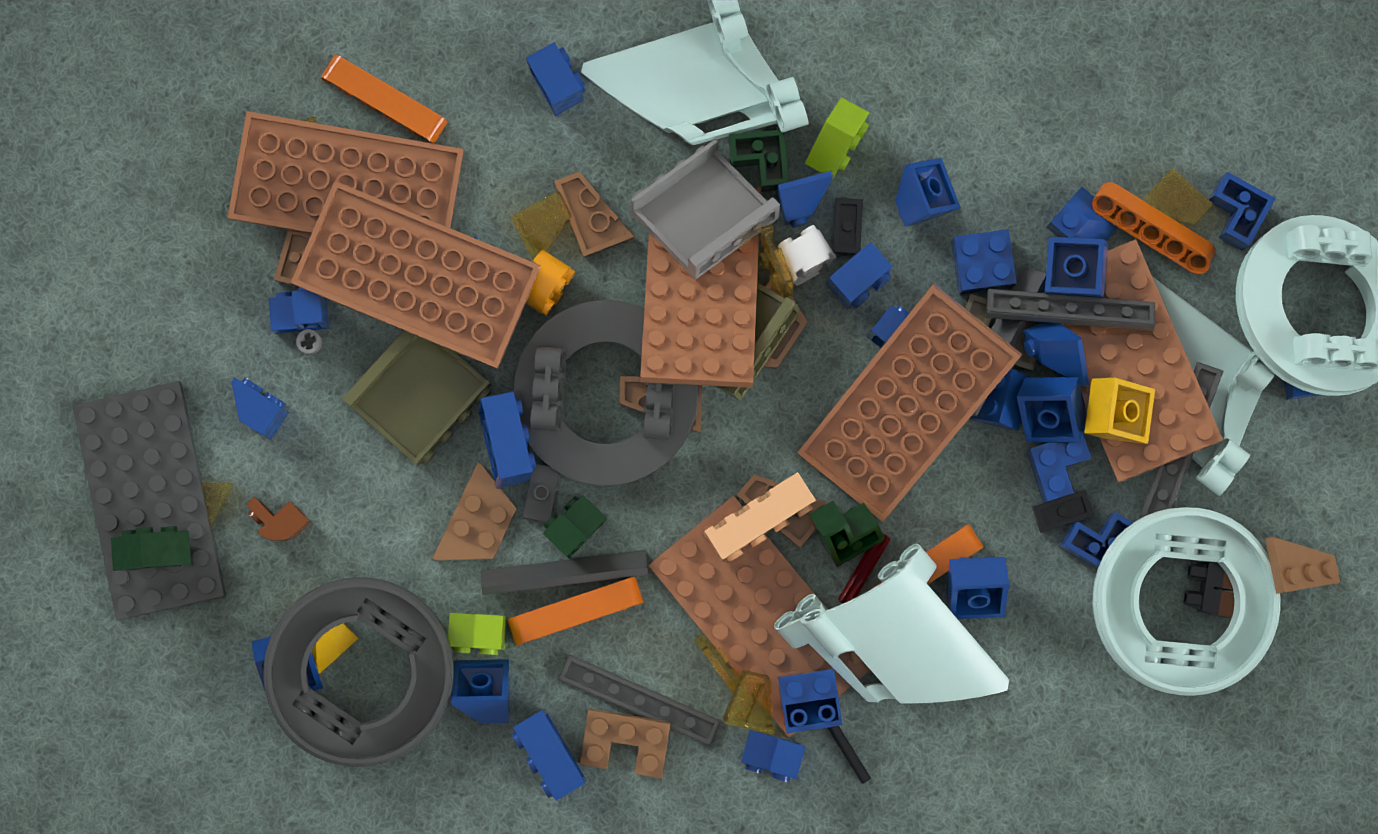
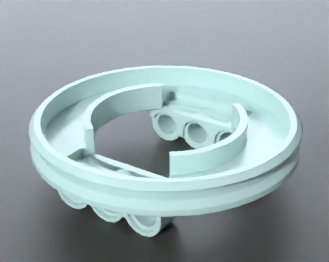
[1236,215,1378,396]
[1093,507,1281,696]

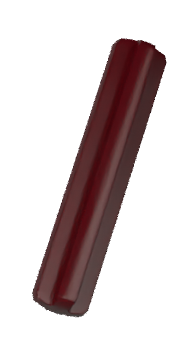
[838,533,890,604]

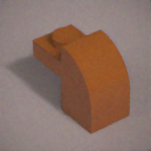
[246,497,312,542]

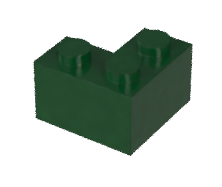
[729,130,789,192]
[543,495,607,558]
[809,501,885,567]
[111,526,191,571]

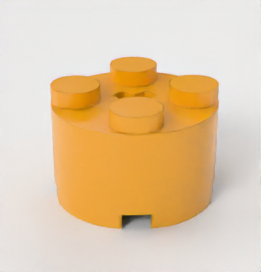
[526,250,576,316]

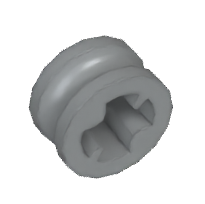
[296,329,322,355]

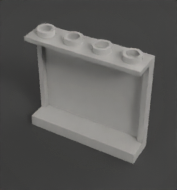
[631,139,780,280]

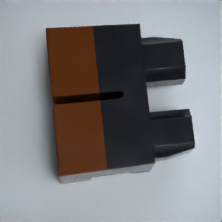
[1183,562,1234,619]

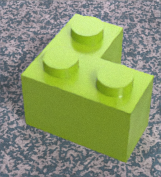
[805,97,870,179]
[448,613,507,655]

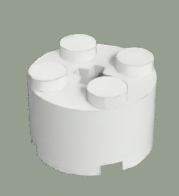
[773,225,837,287]

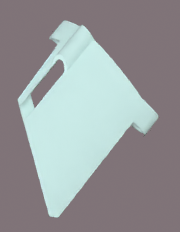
[581,0,809,145]
[1153,277,1275,496]
[774,544,1009,704]

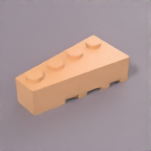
[704,472,816,563]

